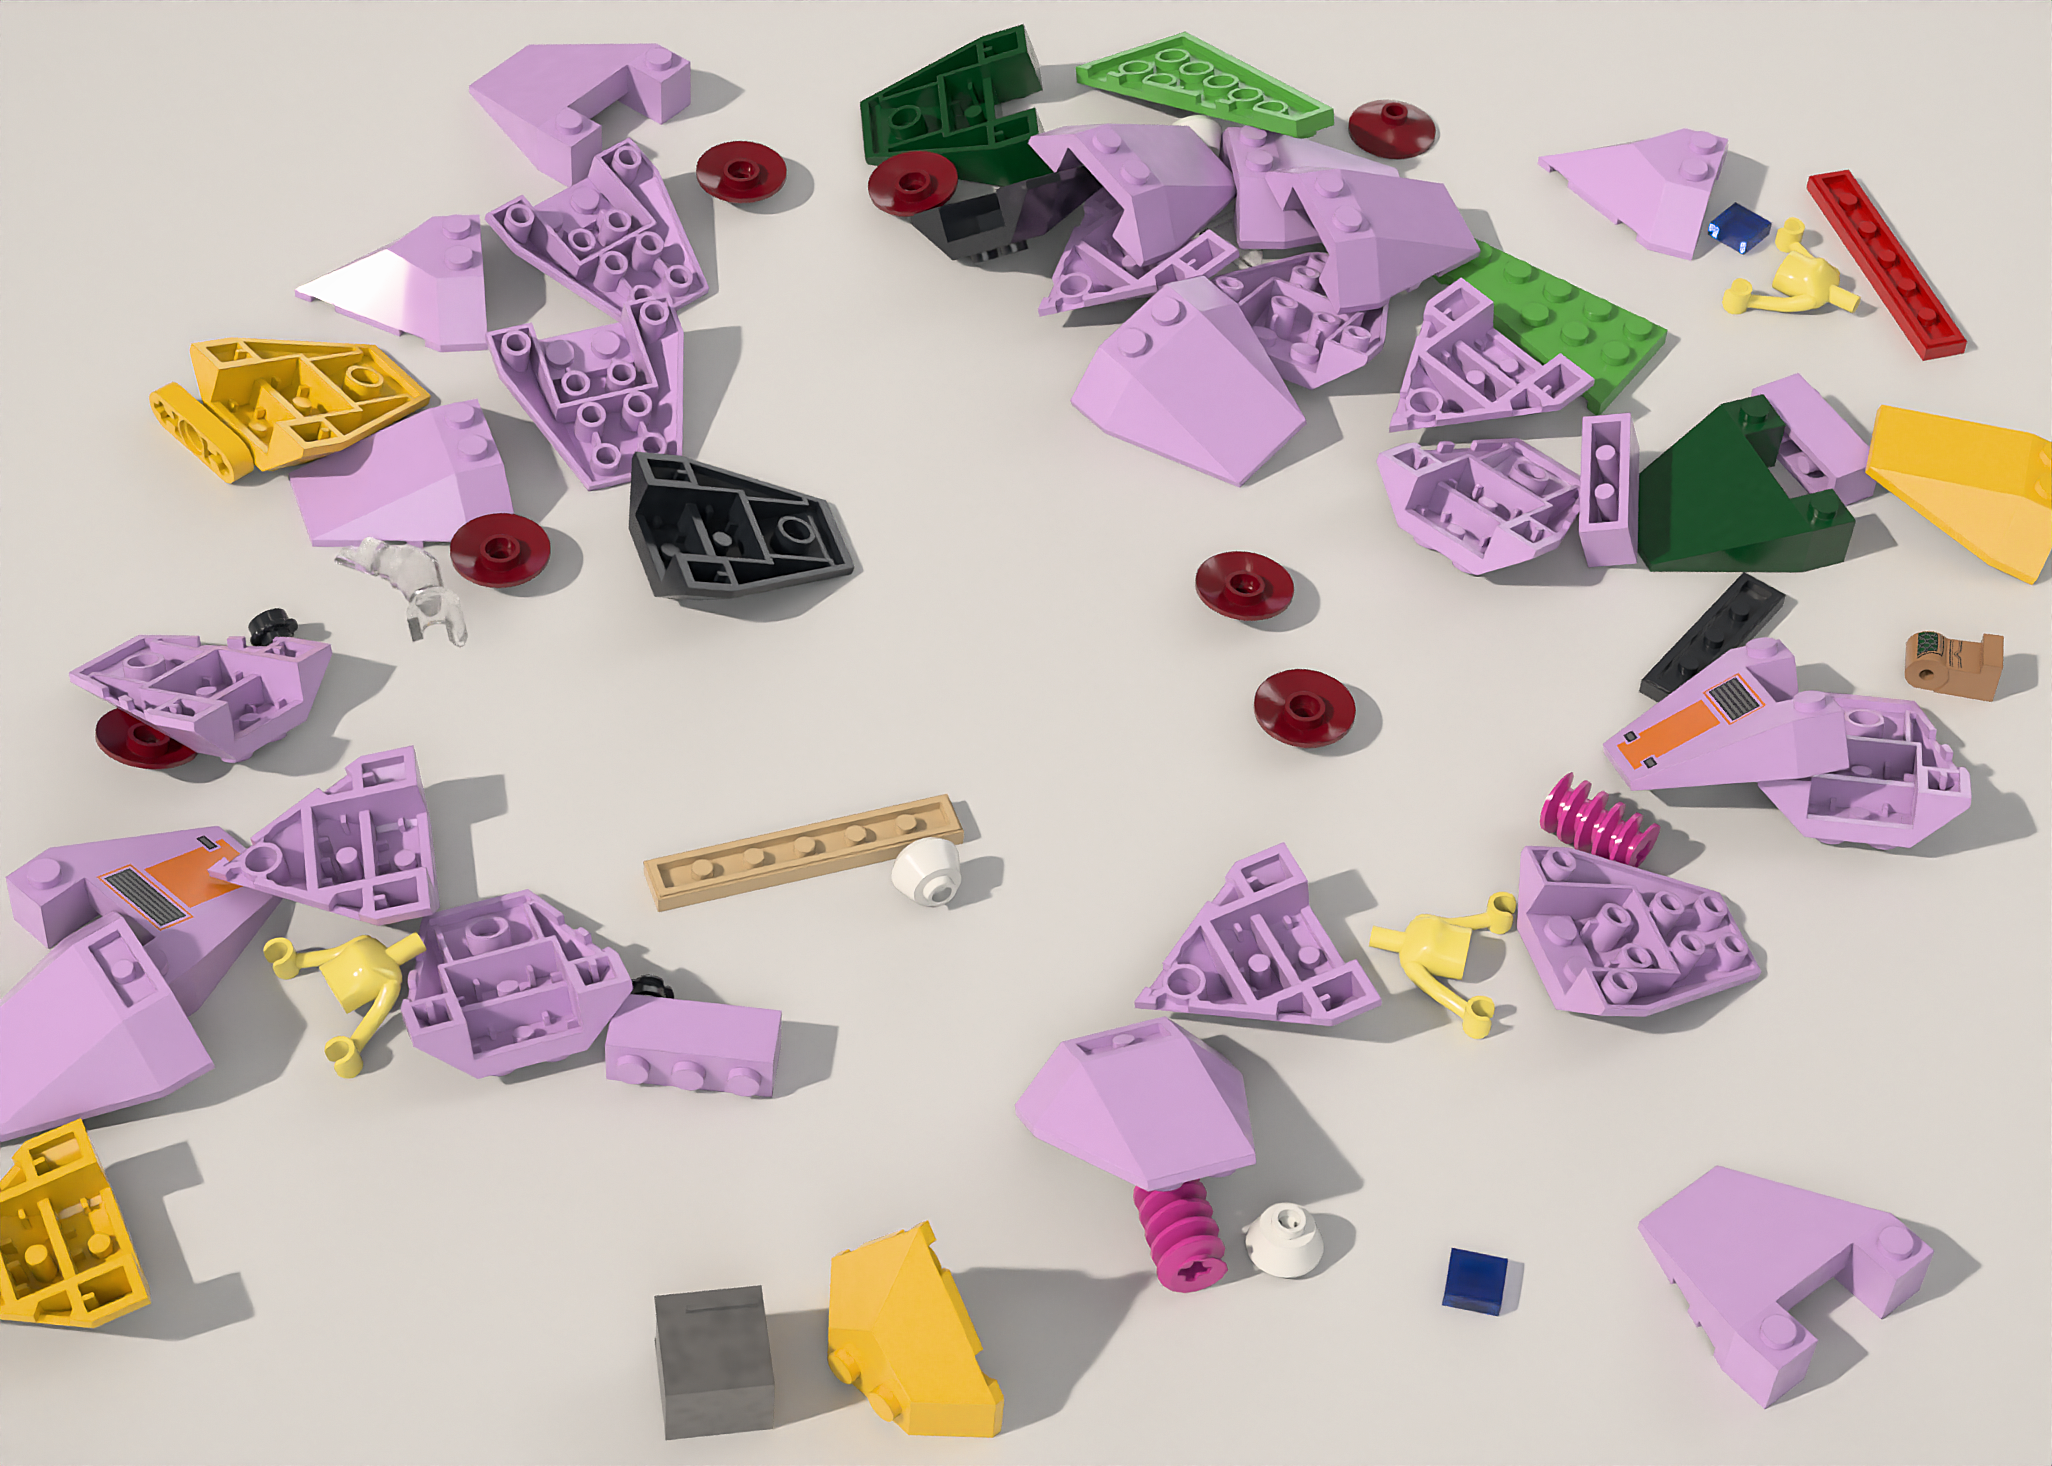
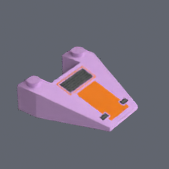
[1603,637,1849,791]
[5,826,283,1017]

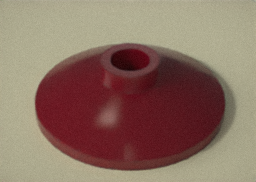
[1348,100,1436,159]
[696,141,787,203]
[868,151,958,216]
[450,513,551,588]
[1195,551,1294,621]
[1253,669,1356,748]
[95,708,199,769]

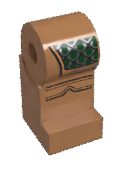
[1905,631,2004,702]

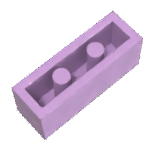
[1751,373,1877,506]
[1579,412,1640,567]
[605,994,782,1097]

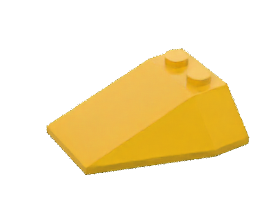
[189,337,431,472]
[1865,404,2052,585]

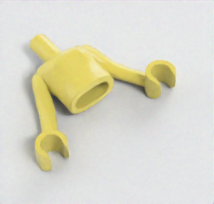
[1722,217,1861,314]
[1369,892,1516,1039]
[263,932,427,1079]

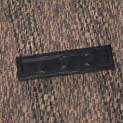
[1639,572,1786,703]

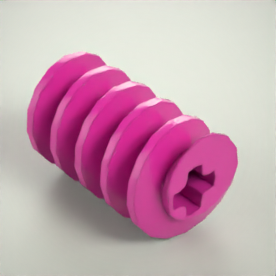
[1540,772,1661,868]
[1133,1178,1228,1293]

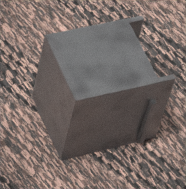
[654,1285,775,1440]

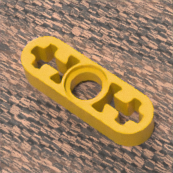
[149,382,254,483]

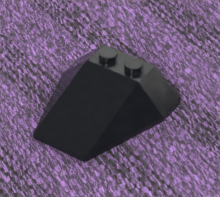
[910,165,1103,264]
[628,451,855,600]

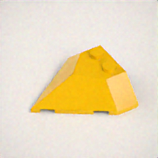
[0,1118,151,1328]
[827,1220,1004,1438]

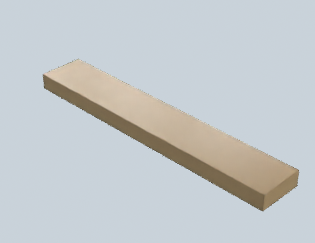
[643,794,964,912]

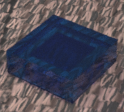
[1707,202,1772,255]
[1442,1248,1508,1317]

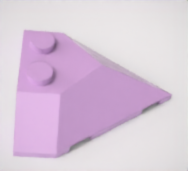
[1537,128,1728,261]
[1038,186,1240,317]
[295,214,488,352]
[1389,277,1594,433]
[207,745,440,926]
[1134,842,1382,1026]

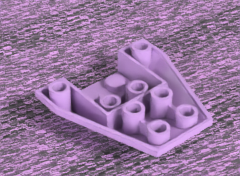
[485,137,709,322]
[1210,252,1389,390]
[485,293,684,491]
[1517,846,1761,1017]
[0,911,215,1142]
[1015,1016,1256,1192]

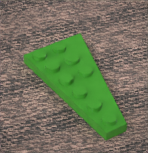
[1076,32,1334,139]
[1432,238,1668,416]

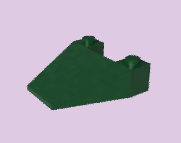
[860,24,1054,187]
[1637,394,1856,573]

